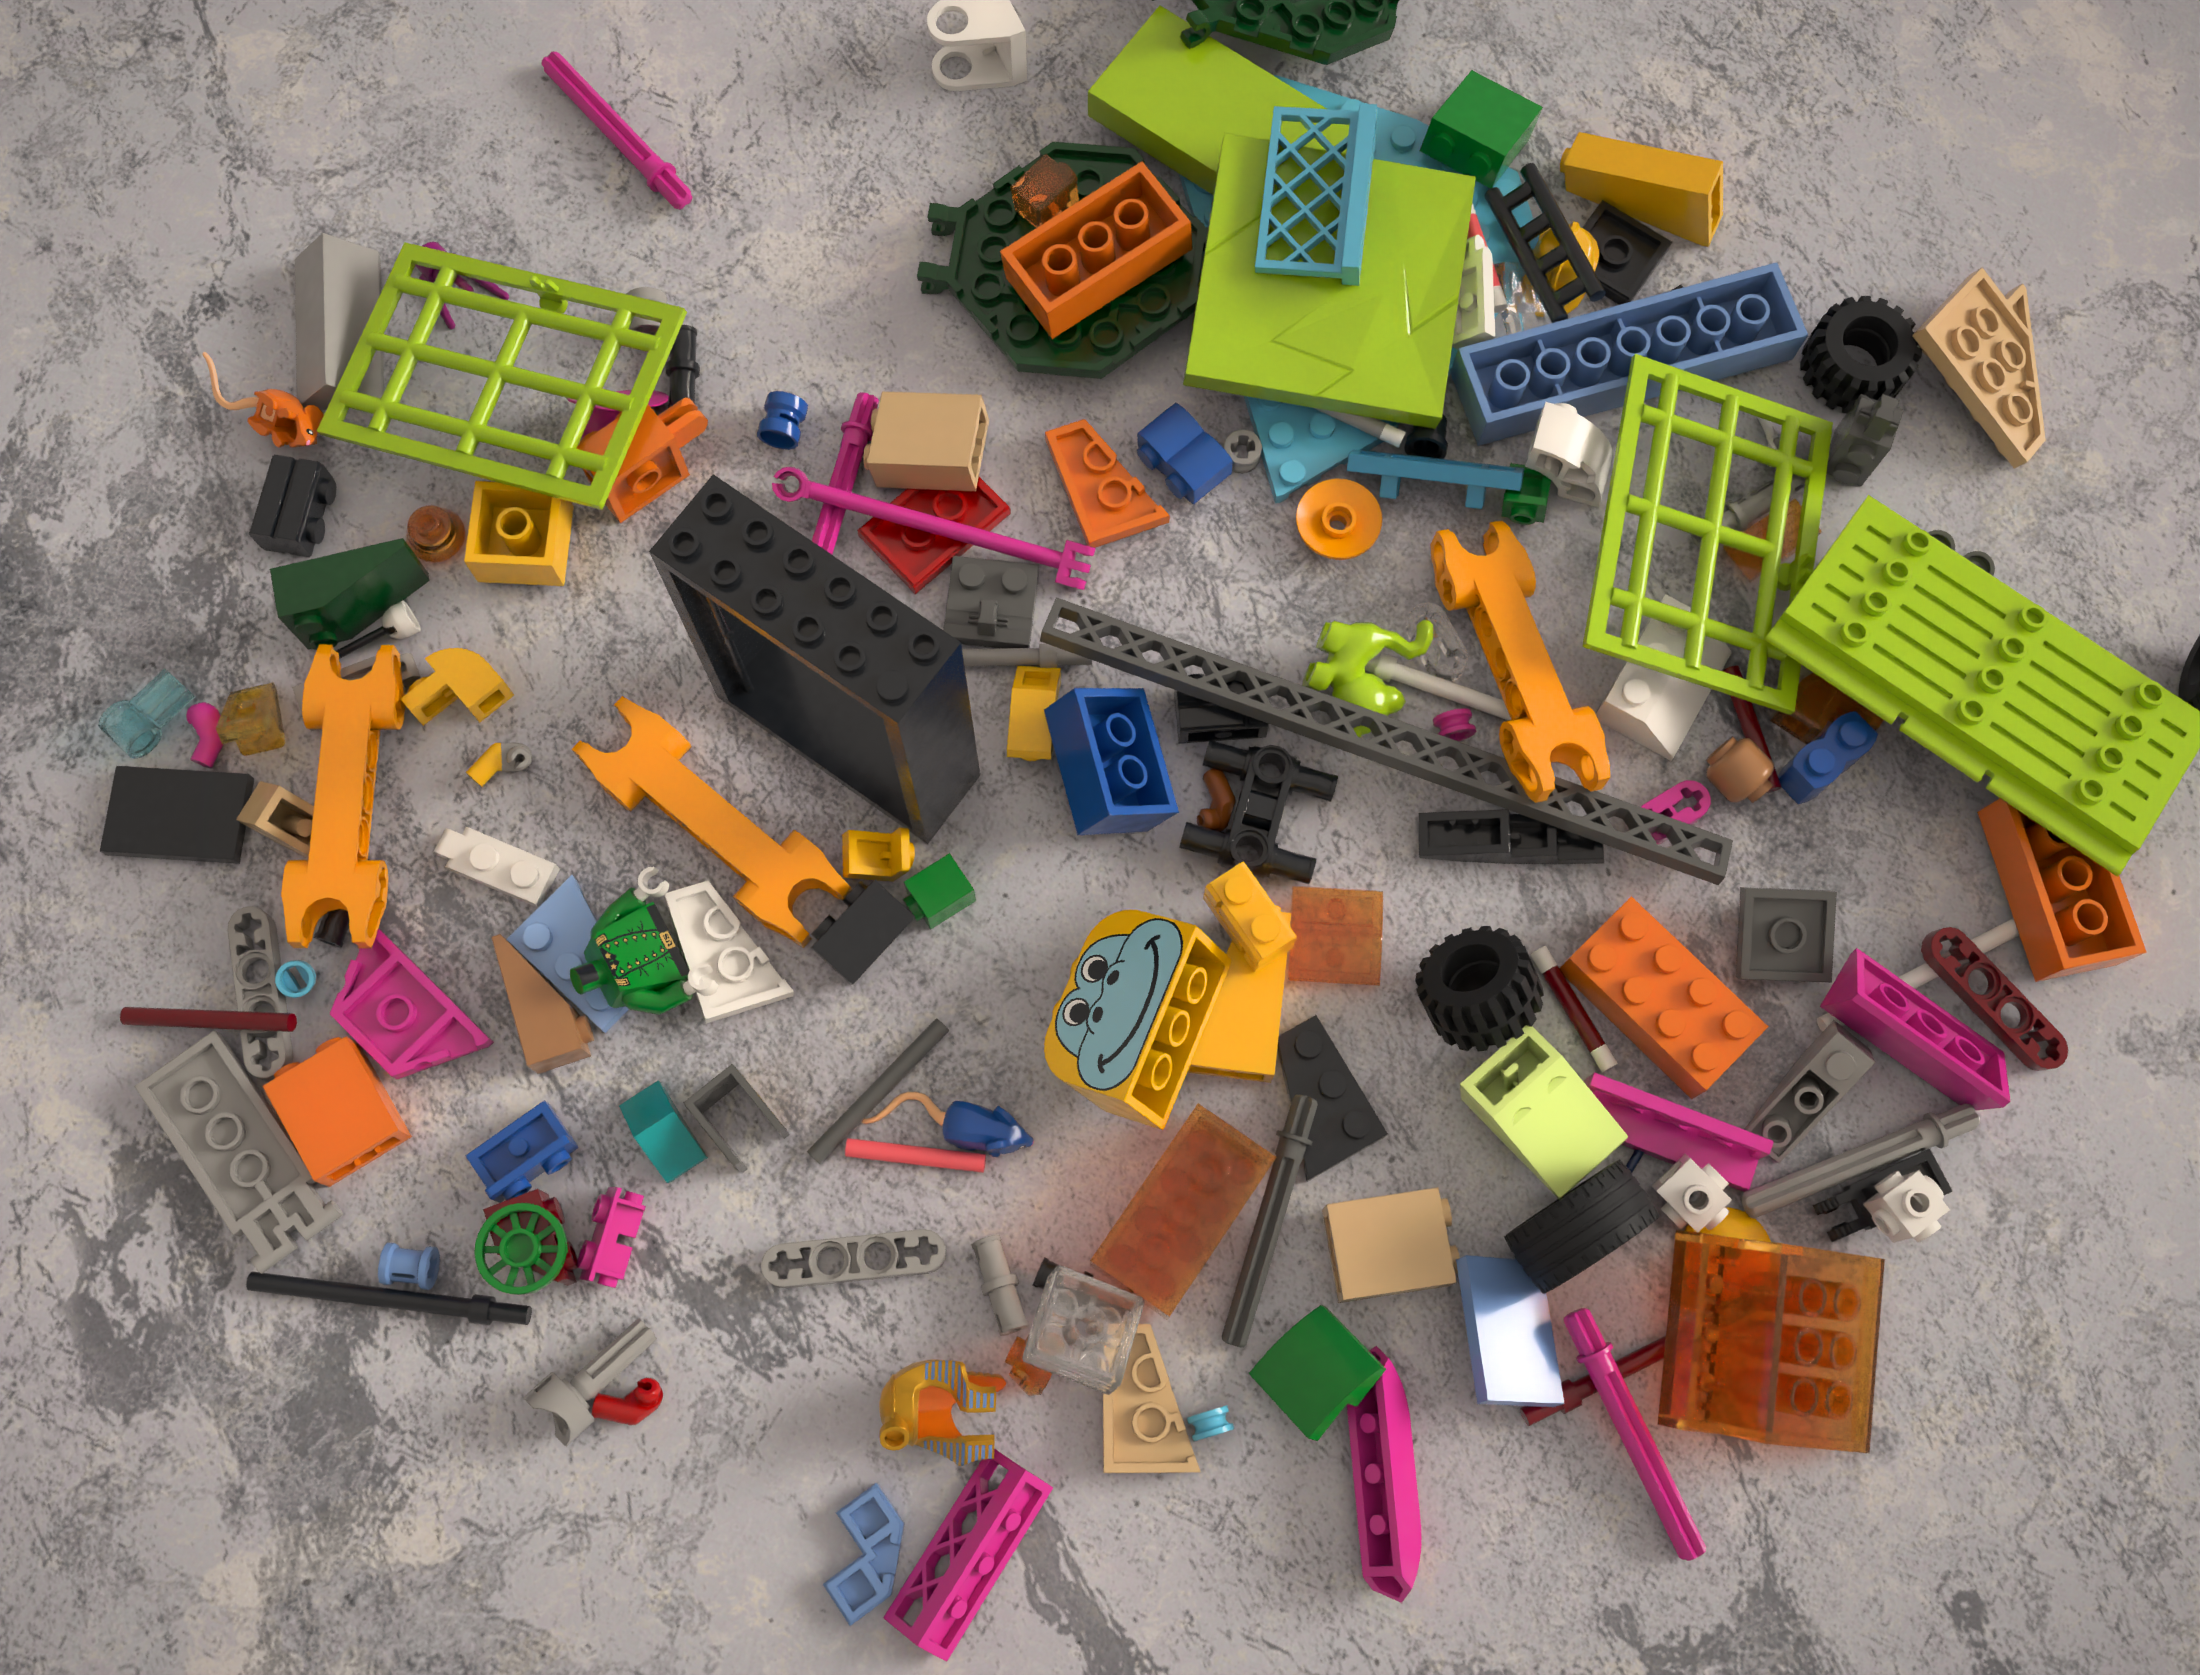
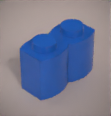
[1137,402,1233,504]
[1778,711,1878,804]

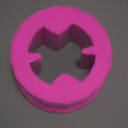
[1432,708,1477,741]

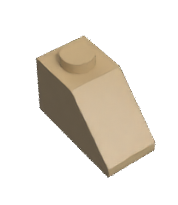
[236,781,314,858]

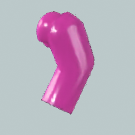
[186,702,228,769]

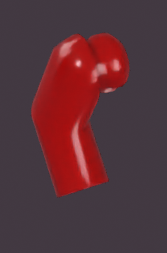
[592,1377,663,1425]

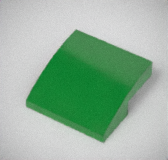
[1249,1305,1386,1441]

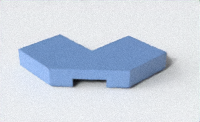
[823,1483,905,1626]

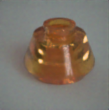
[406,505,465,562]
[1005,1332,1065,1396]

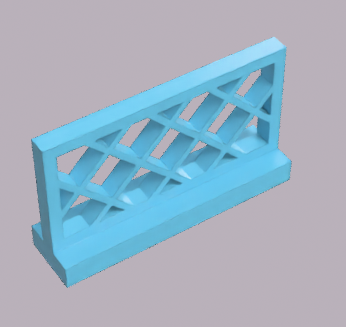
[1255,104,1377,286]

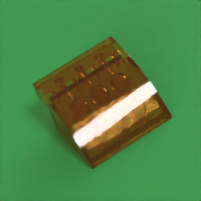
[1657,1230,1885,1453]

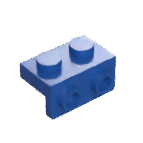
[465,1100,579,1203]

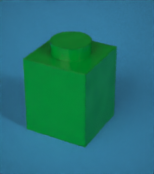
[902,853,976,929]

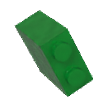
[1419,70,1543,189]

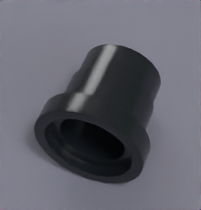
[1404,414,1448,459]

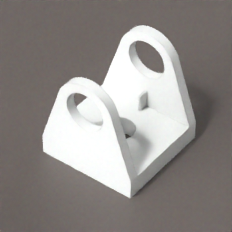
[927,0,1027,91]

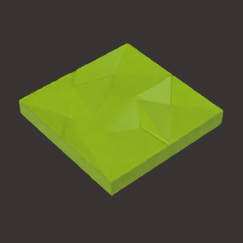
[1183,132,1476,429]

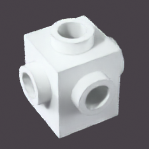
[1652,1154,1732,1233]
[1863,1170,1950,1243]

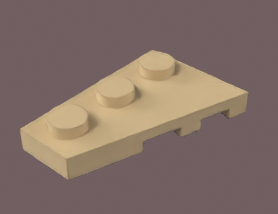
[1102,1324,1201,1473]

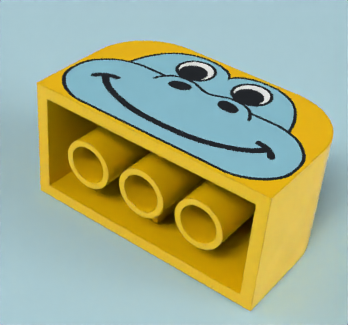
[1044,909,1232,1130]

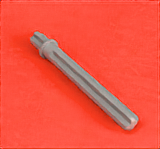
[1741,1104,1980,1218]

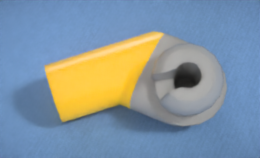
[465,743,532,787]

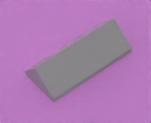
[295,233,384,410]

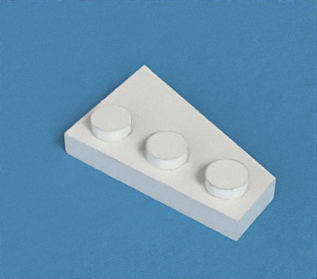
[664,881,794,1024]

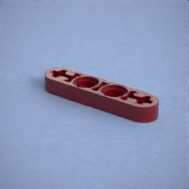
[1921,927,2069,1071]

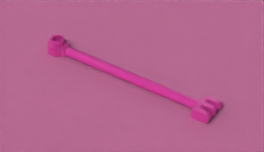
[772,467,1096,590]

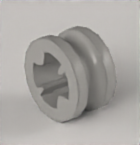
[1224,429,1262,474]

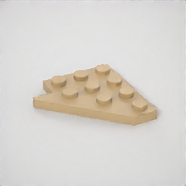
[1912,267,2046,469]

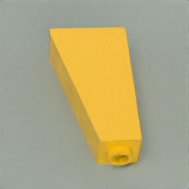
[1560,132,1723,247]
[1187,905,1291,1083]

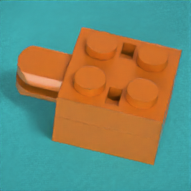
[577,398,708,523]

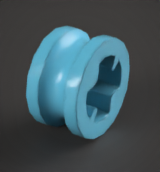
[1187,1405,1234,1442]

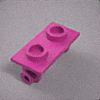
[577,1187,646,1288]

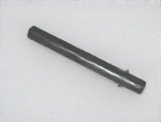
[1222,1094,1318,1348]

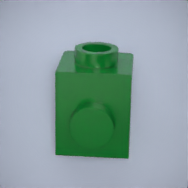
[1501,463,1551,525]

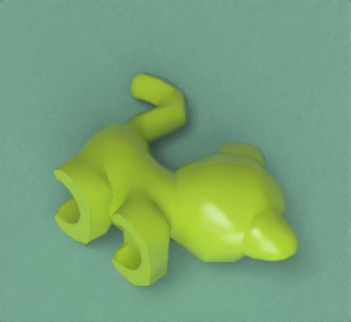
[1302,620,1433,738]

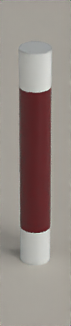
[1530,946,1618,1073]

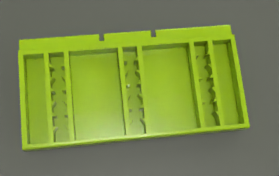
[1764,495,2200,877]

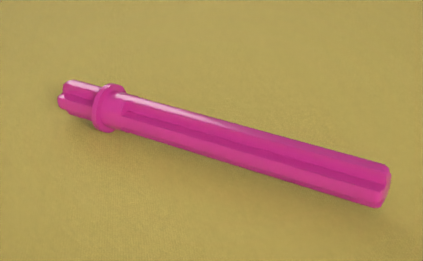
[541,51,692,210]
[812,392,879,554]
[1564,1308,1706,1561]

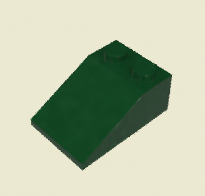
[270,538,430,650]

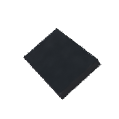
[100,766,254,864]

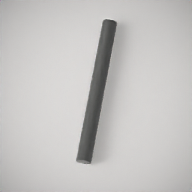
[807,1018,949,1164]

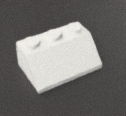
[1596,594,1732,761]

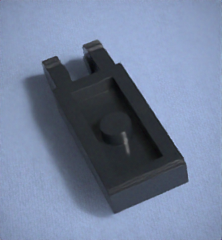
[1812,1149,1953,1242]

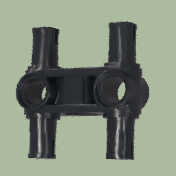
[1179,740,1338,885]

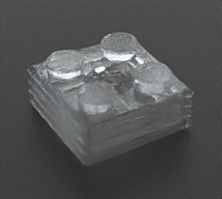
[1022,1265,1145,1395]

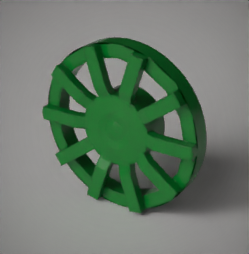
[474,1203,568,1295]

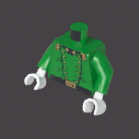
[570,867,718,1015]

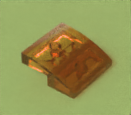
[1288,886,1383,986]

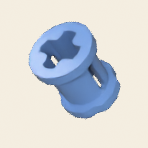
[378,1243,440,1290]

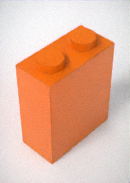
[262,1036,412,1187]

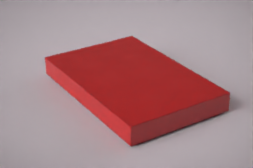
[857,477,1011,595]

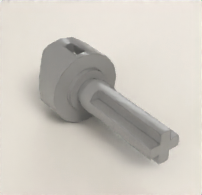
[523,1318,657,1447]

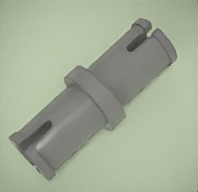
[971,1235,1029,1336]

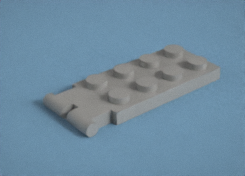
[134,1030,343,1274]

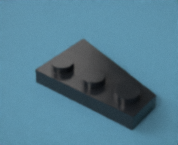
[1277,1015,1388,1182]

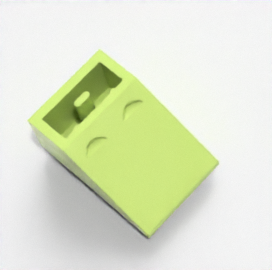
[1460,1025,1628,1200]

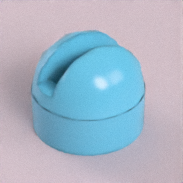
[275,960,316,998]

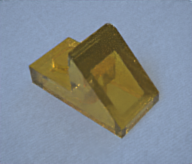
[215,682,285,756]

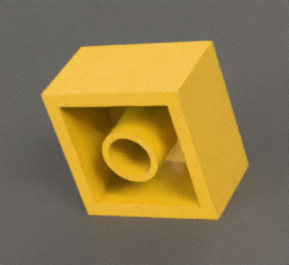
[464,481,574,586]

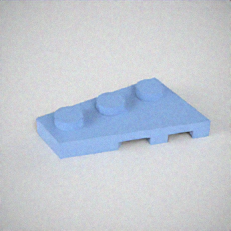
[507,875,629,1033]

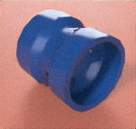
[757,391,808,450]

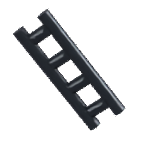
[1484,163,1606,323]

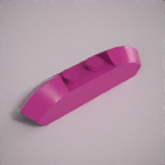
[1347,1346,1422,1603]

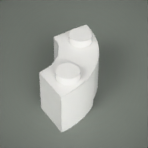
[1525,402,1613,508]

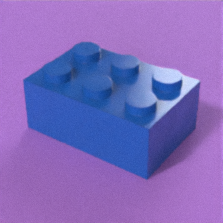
[1044,688,1179,835]

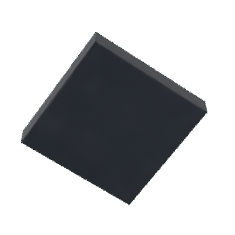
[1582,200,1672,305]

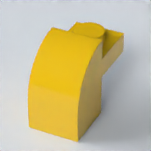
[400,648,514,726]

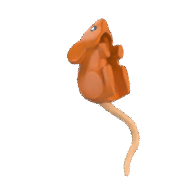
[202,352,324,448]

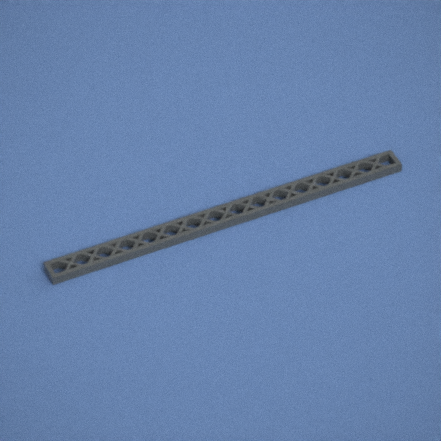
[1040,597,1733,885]

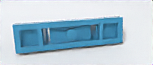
[1347,450,1524,509]

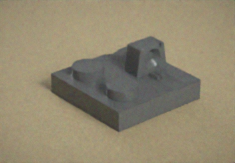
[943,556,1039,648]
[1736,887,1837,983]

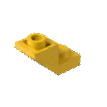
[1007,666,1061,761]

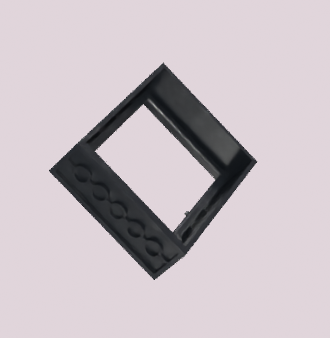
[649,474,980,844]

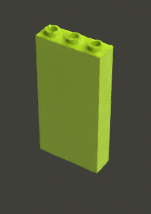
[1088,5,1349,195]

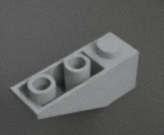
[1744,1020,1875,1163]

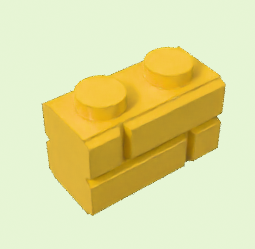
[1203,861,1297,973]

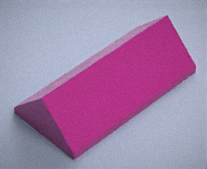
[1820,948,2011,1110]

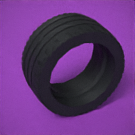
[1504,1159,1660,1294]

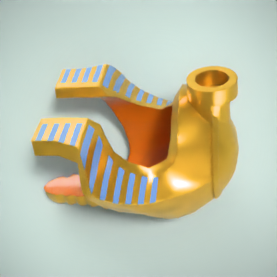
[879,1359,1006,1466]

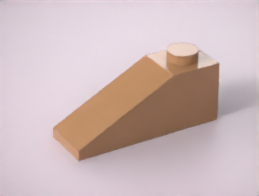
[492,934,594,1074]

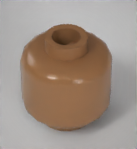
[1706,736,1774,803]

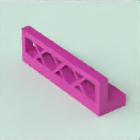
[1583,1072,1774,1192]
[883,1449,1053,1662]

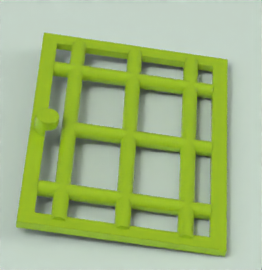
[317,242,687,510]
[1582,354,1833,715]

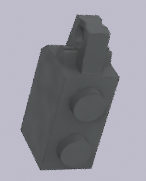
[1826,394,1903,486]

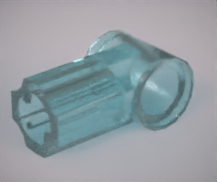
[98,668,196,759]

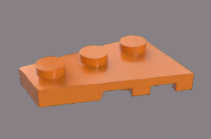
[1045,419,1170,548]

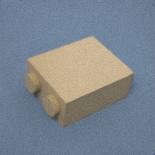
[863,391,989,491]
[1322,1187,1460,1303]

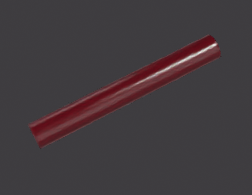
[1723,665,1782,793]

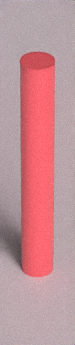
[845,1138,986,1173]

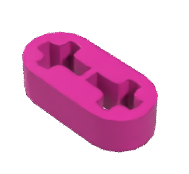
[1641,780,1711,845]

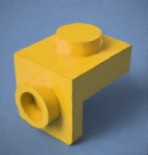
[842,827,915,882]

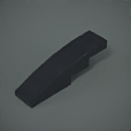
[1419,809,1604,864]

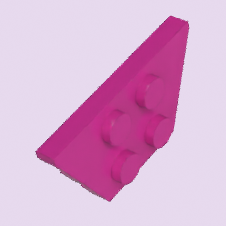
[330,928,494,1079]

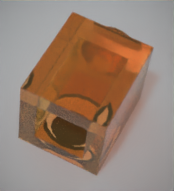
[1010,154,1079,228]

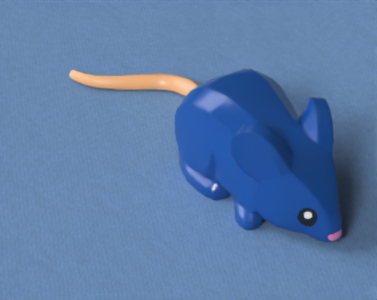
[862,1092,1034,1157]

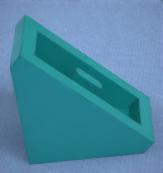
[619,1080,708,1183]

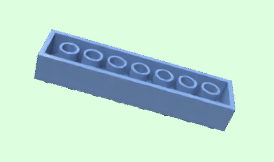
[1450,262,1808,446]

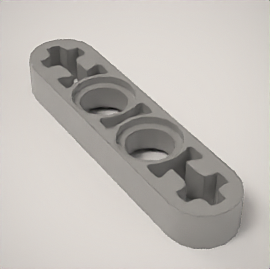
[227,906,293,1082]
[761,1229,947,1289]

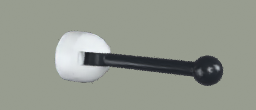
[336,600,421,659]

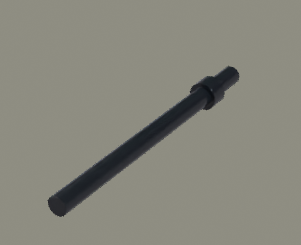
[246,1271,532,1325]

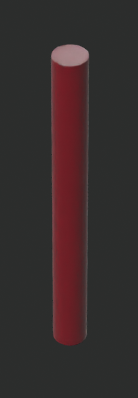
[120,1007,297,1032]

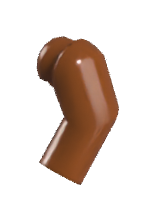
[1197,768,1236,832]

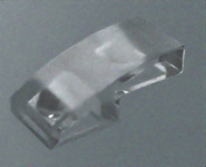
[1494,262,1551,335]

